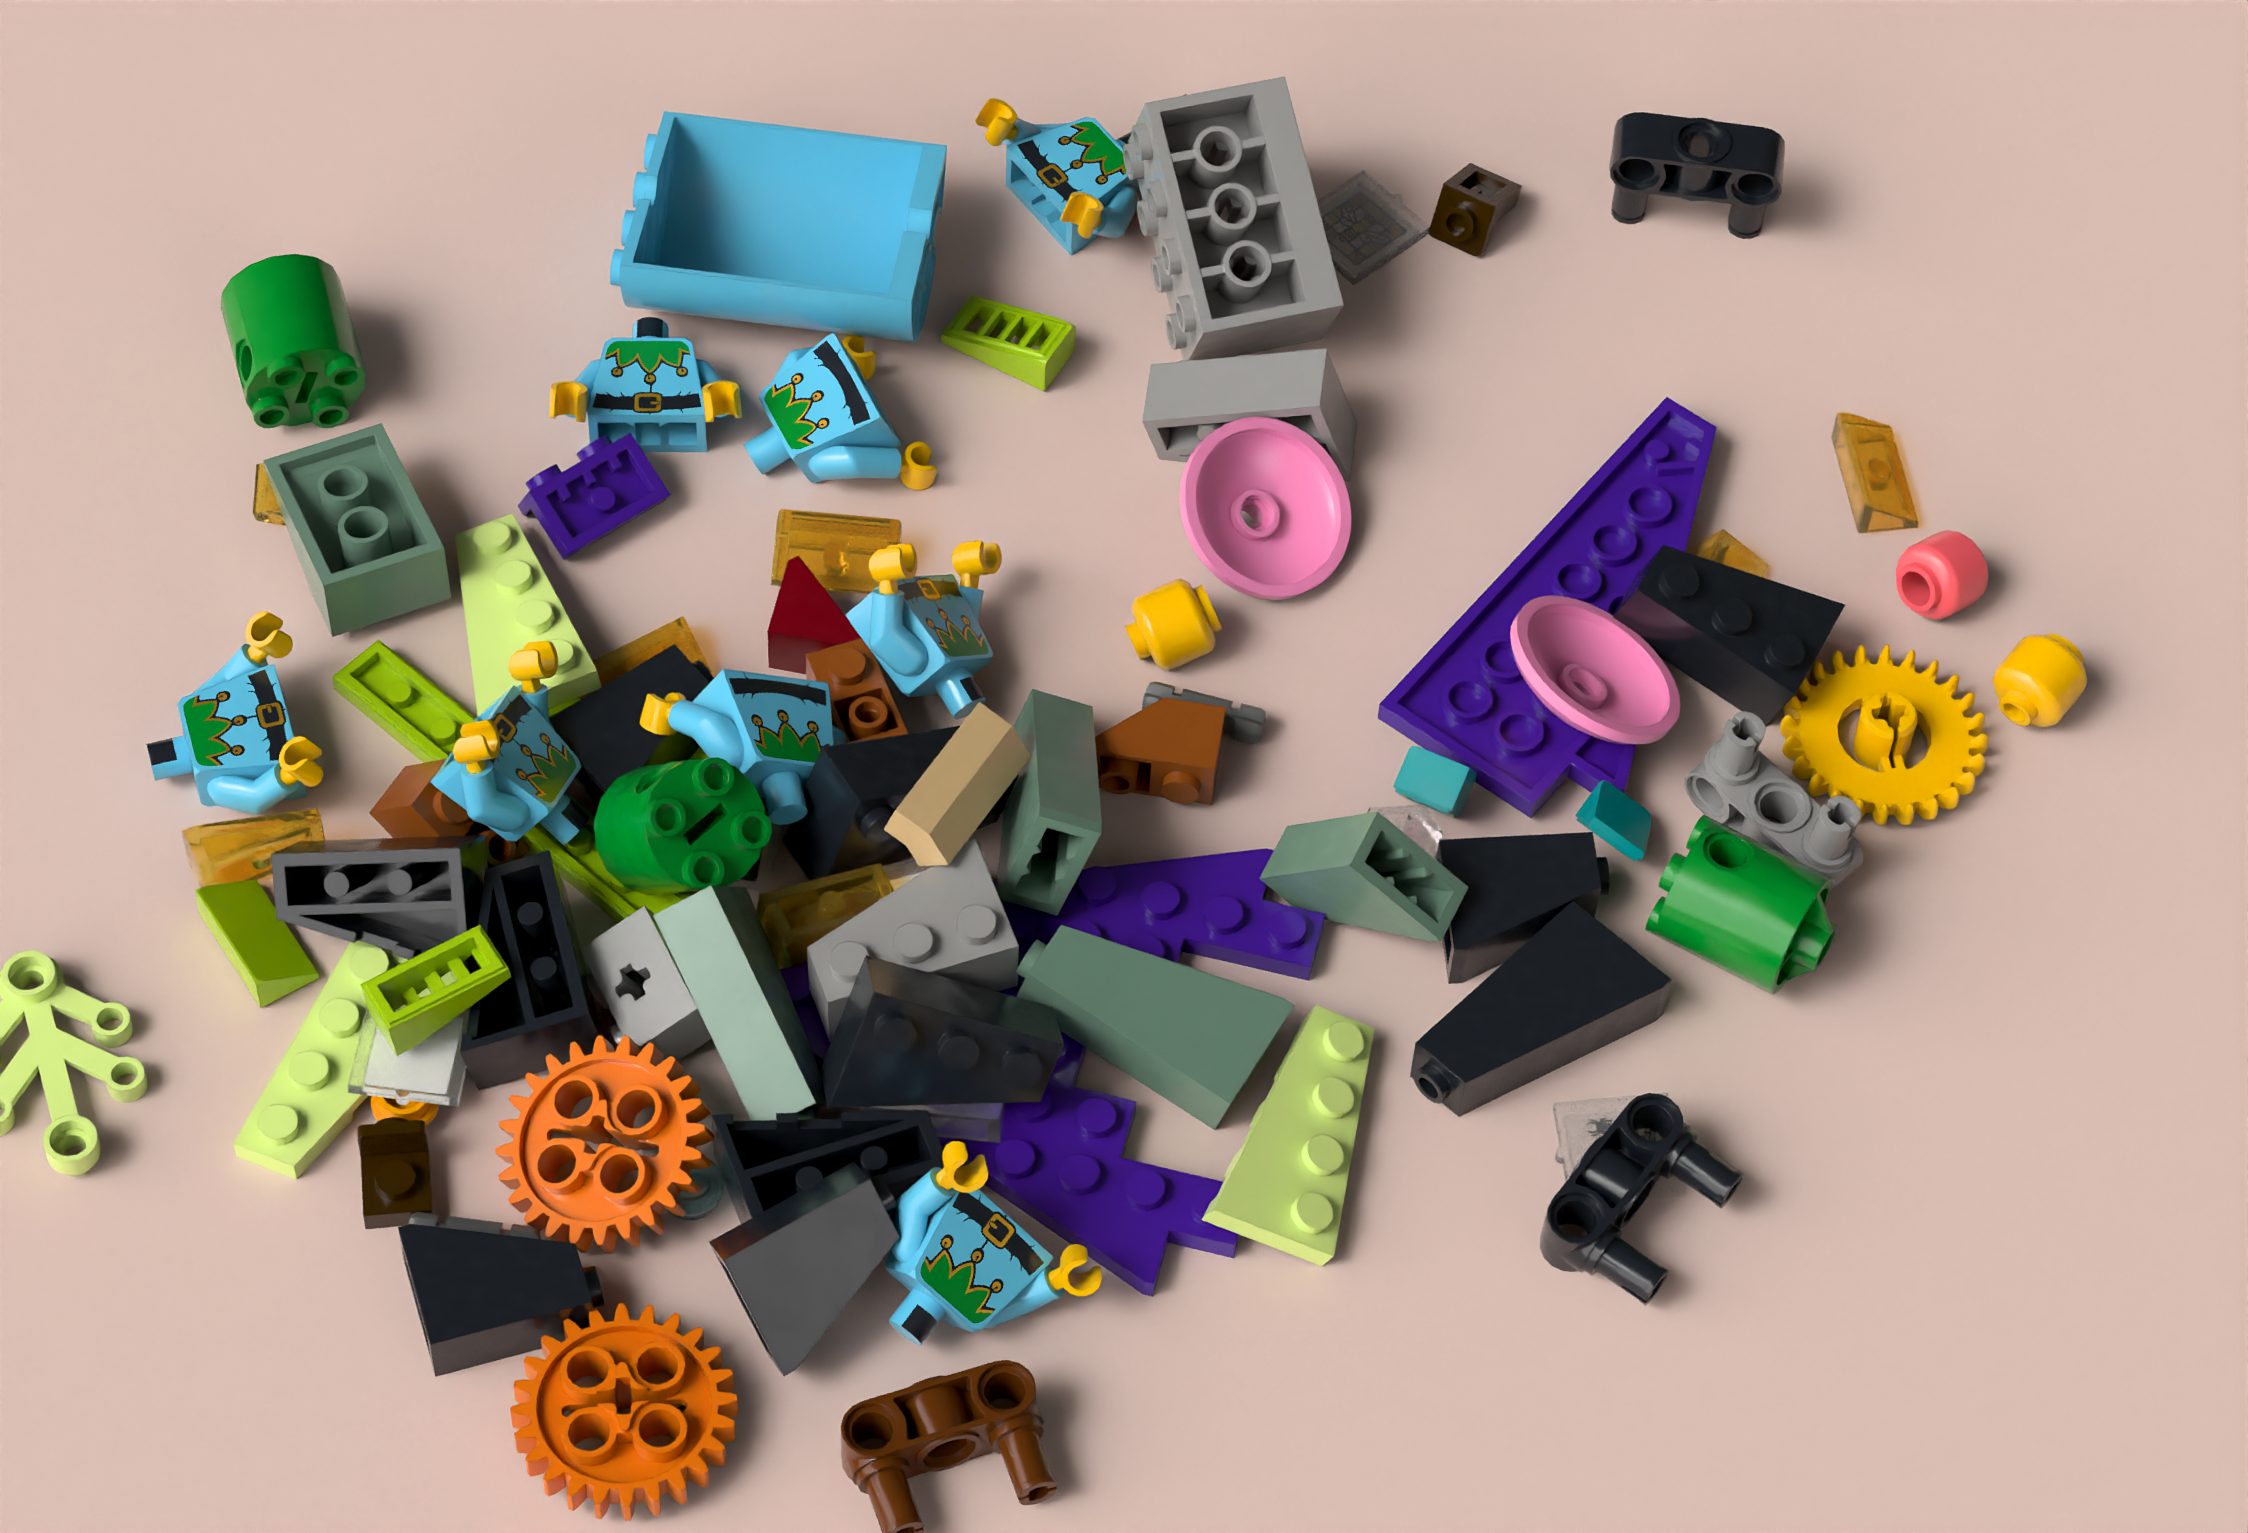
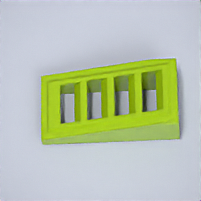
[941,295,1076,392]
[360,925,511,1056]

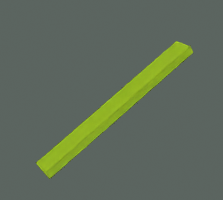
[332,639,691,923]

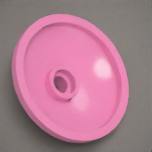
[1180,417,1352,600]
[1510,595,1681,744]

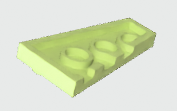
[455,513,601,716]
[233,940,456,1180]
[1202,1005,1375,1266]

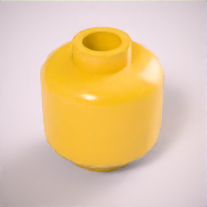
[1124,579,1222,670]
[1992,633,2087,727]

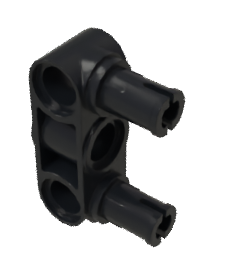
[1609,112,1785,239]
[1540,1093,1744,1306]

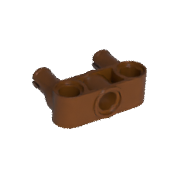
[841,1360,1057,1533]

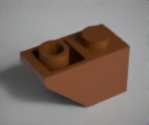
[806,638,908,743]
[1095,698,1226,805]
[369,759,531,868]

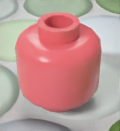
[1896,530,1989,620]

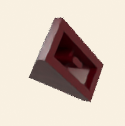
[767,555,861,674]

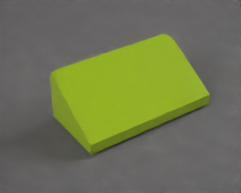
[195,879,319,1008]

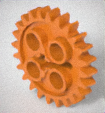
[495,1035,714,1254]
[510,1303,738,1521]

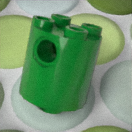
[221,254,367,428]
[594,757,772,895]
[1645,815,1838,995]

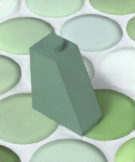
[1259,812,1468,942]

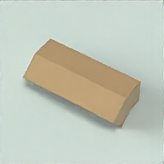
[884,702,1031,866]

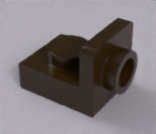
[1429,163,1522,257]
[357,1117,433,1229]

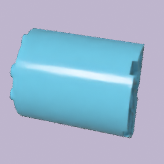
[610,111,947,342]

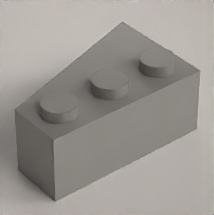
[1142,348,1357,482]
[807,839,1019,1042]

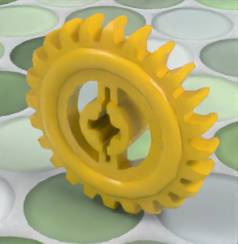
[1779,644,1989,825]

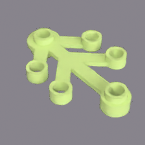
[0,950,148,1176]

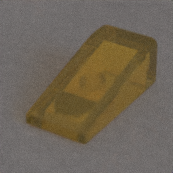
[181,809,325,888]
[756,863,894,969]

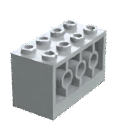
[1123,76,1344,360]

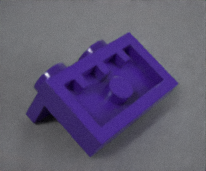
[518,432,671,560]

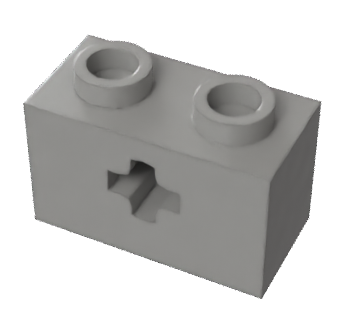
[580,906,712,1061]

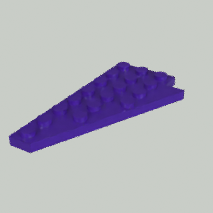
[1378,397,1717,818]

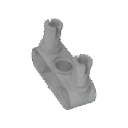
[1684,711,1864,891]

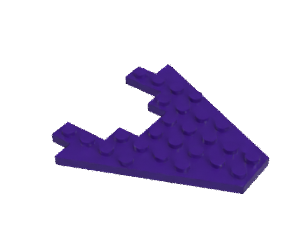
[773,848,1325,1297]

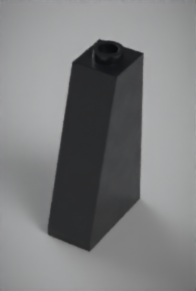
[1410,901,1672,1117]

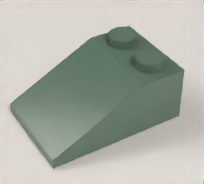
[263,423,452,637]

